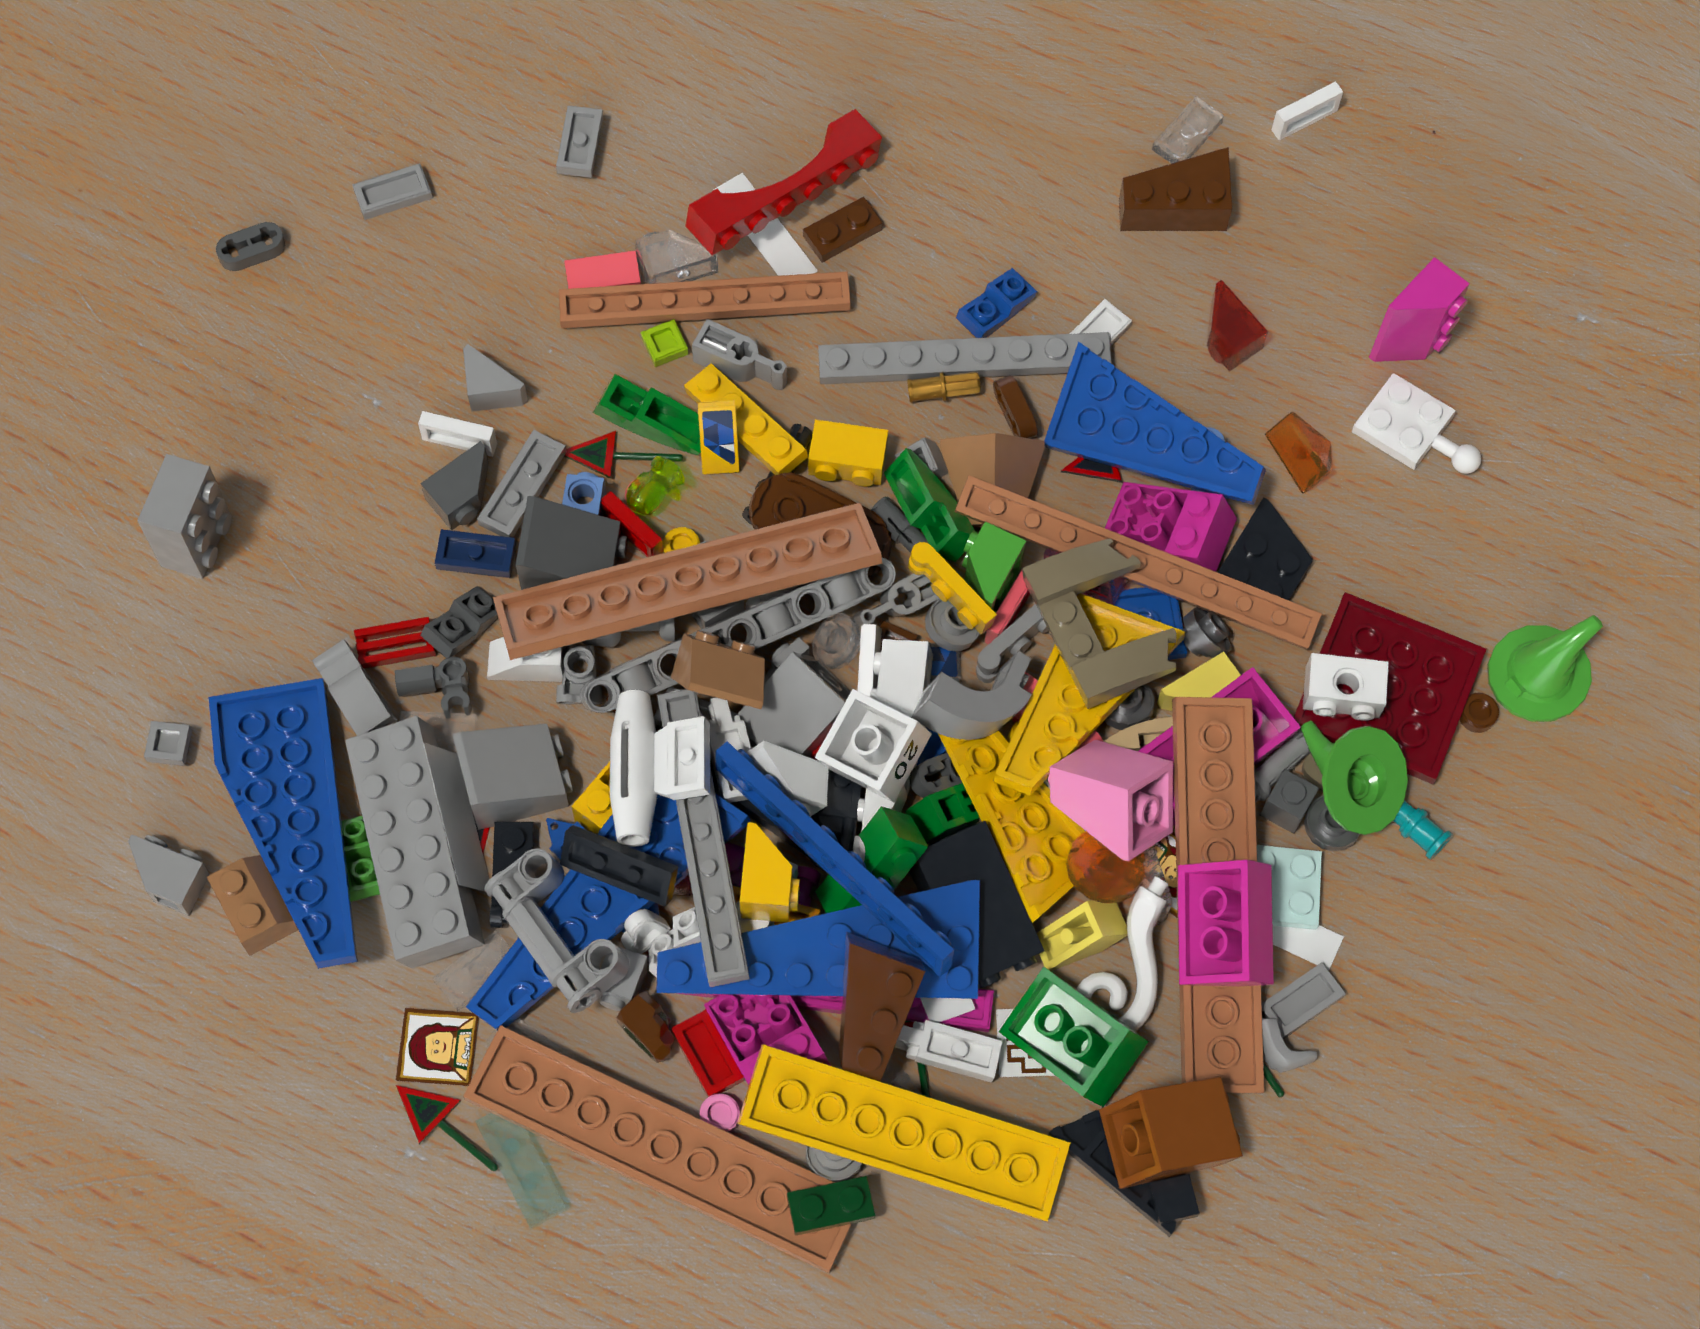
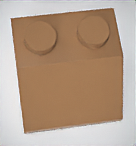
[670,630,765,709]
[206,855,298,956]

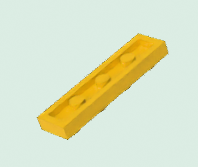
[684,363,808,475]

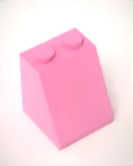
[1048,740,1173,861]

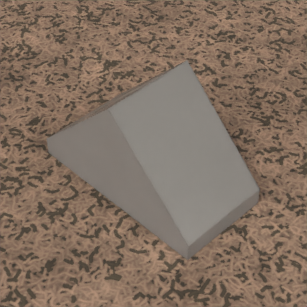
[463,344,528,411]

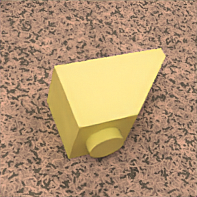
[1157,651,1241,711]
[1037,899,1127,971]

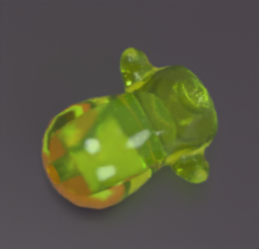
[625,456,685,516]

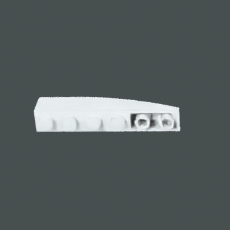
[853,639,933,861]

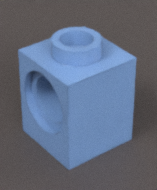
[562,472,606,516]

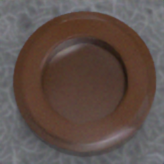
[1460,693,1499,733]

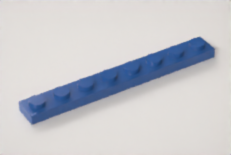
[716,741,954,977]

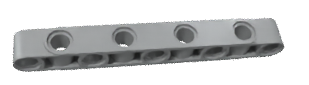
[580,558,896,713]

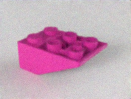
[1105,482,1237,572]
[704,994,831,1085]

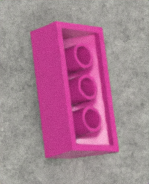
[1138,667,1301,826]

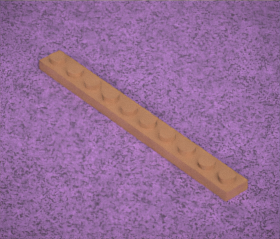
[954,475,1322,650]

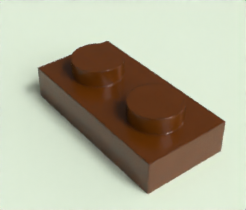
[803,196,883,263]

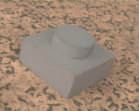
[144,721,192,766]

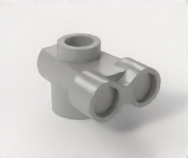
[556,645,602,705]

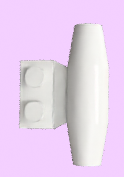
[610,690,710,846]

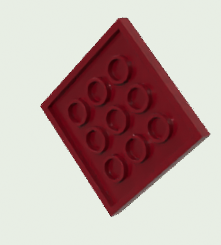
[1293,592,1487,784]

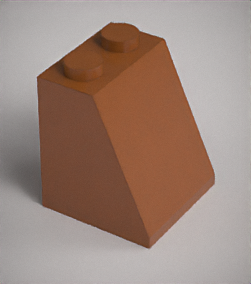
[1099,1077,1243,1189]

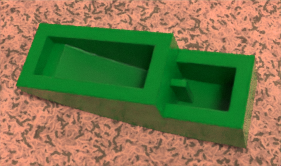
[593,374,701,455]
[884,448,976,562]

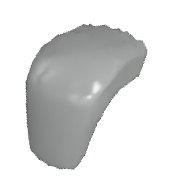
[1262,1018,1317,1073]

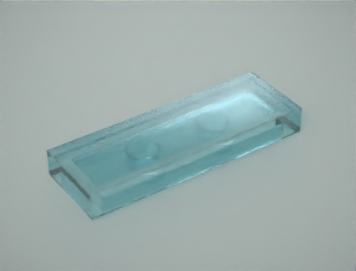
[475,1113,567,1230]

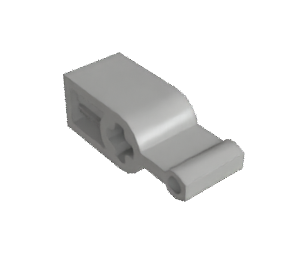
[692,319,787,390]
[852,573,940,626]
[312,639,399,736]

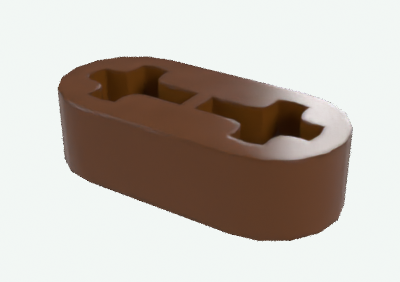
[993,375,1038,439]

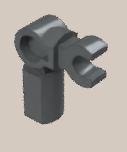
[395,657,472,719]

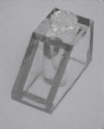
[635,230,719,284]

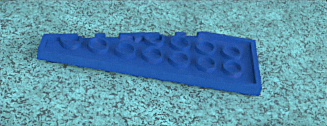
[208,678,358,969]

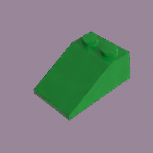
[998,967,1149,1107]

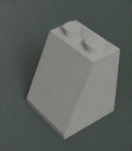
[737,652,851,759]
[452,724,573,830]

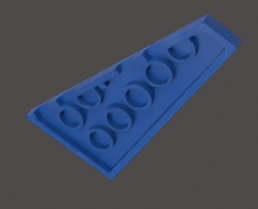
[1044,341,1266,505]

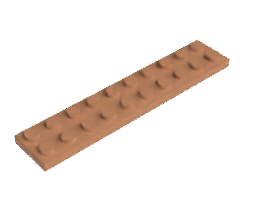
[493,503,882,660]
[1172,697,1264,1094]
[463,1025,852,1273]

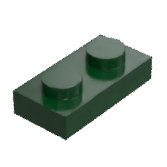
[786,1176,875,1236]

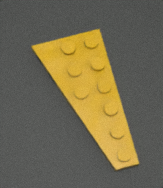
[994,593,1185,796]
[938,731,1107,923]

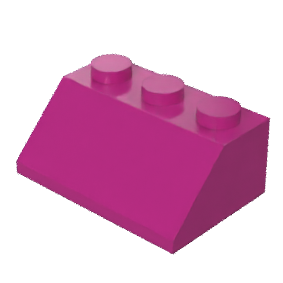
[1369,257,1470,362]
[1178,860,1274,987]

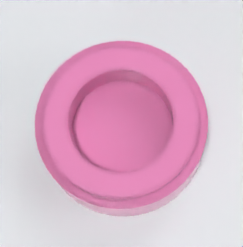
[700,1094,740,1133]

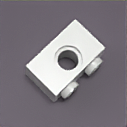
[1303,653,1388,721]

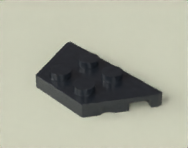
[1196,497,1313,621]
[1048,1110,1186,1237]

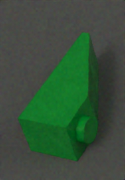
[905,783,981,844]

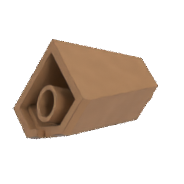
[940,433,1045,528]

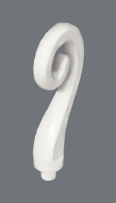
[1076,876,1168,1031]

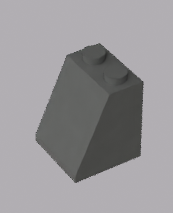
[516,496,628,590]

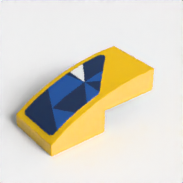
[698,400,739,474]

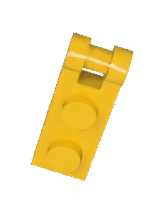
[908,542,997,635]

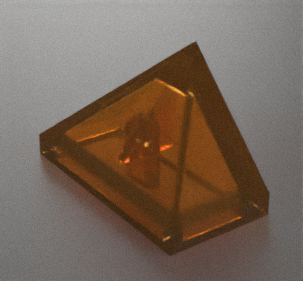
[1265,412,1332,493]

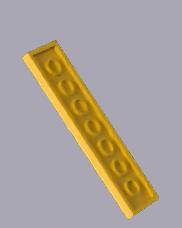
[737,1045,1070,1222]

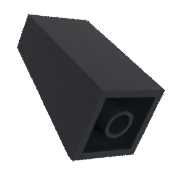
[909,821,1044,988]

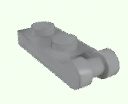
[976,604,1049,683]

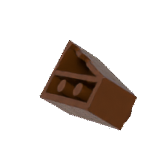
[1119,147,1232,231]
[839,932,925,1082]

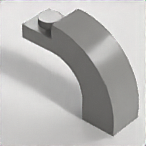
[911,650,1032,740]

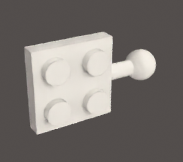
[1352,373,1481,474]

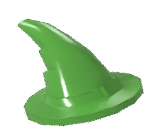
[1487,615,1603,722]
[1301,721,1408,835]

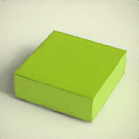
[641,319,689,367]

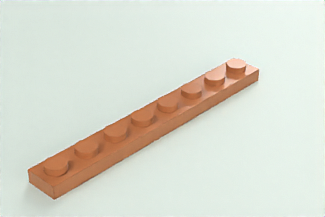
[559,271,851,328]

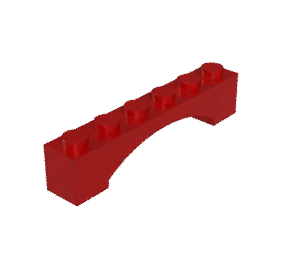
[685,109,882,256]

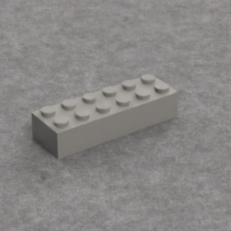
[345,716,485,968]

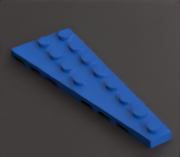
[466,794,751,1031]
[656,880,980,999]

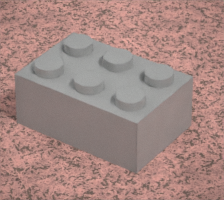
[137,454,232,579]

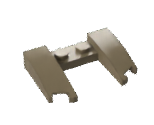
[1022,538,1176,709]

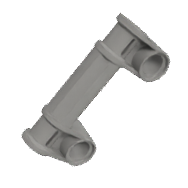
[484,848,629,1013]

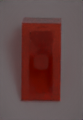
[1207,280,1268,372]

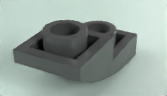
[420,586,498,658]

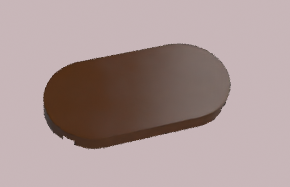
[749,472,892,578]

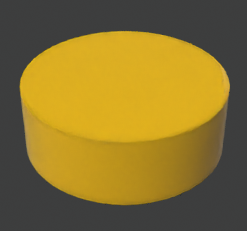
[663,527,700,553]

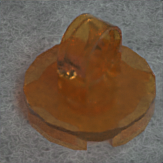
[1066,831,1145,903]

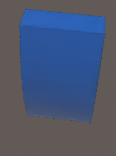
[956,268,1037,338]

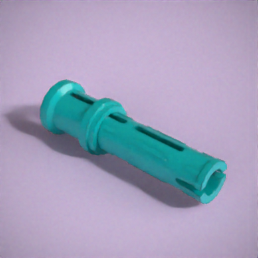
[1393,800,1453,860]

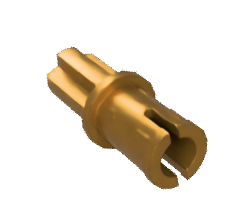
[907,372,981,403]

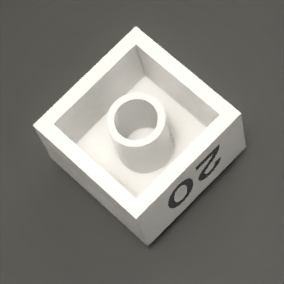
[815,689,932,802]

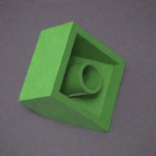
[962,521,1026,613]

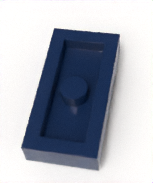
[434,529,516,578]

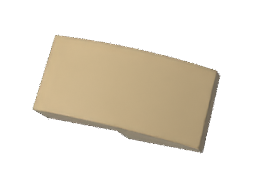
[1104,717,1173,751]

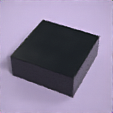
[1148,1174,1200,1226]

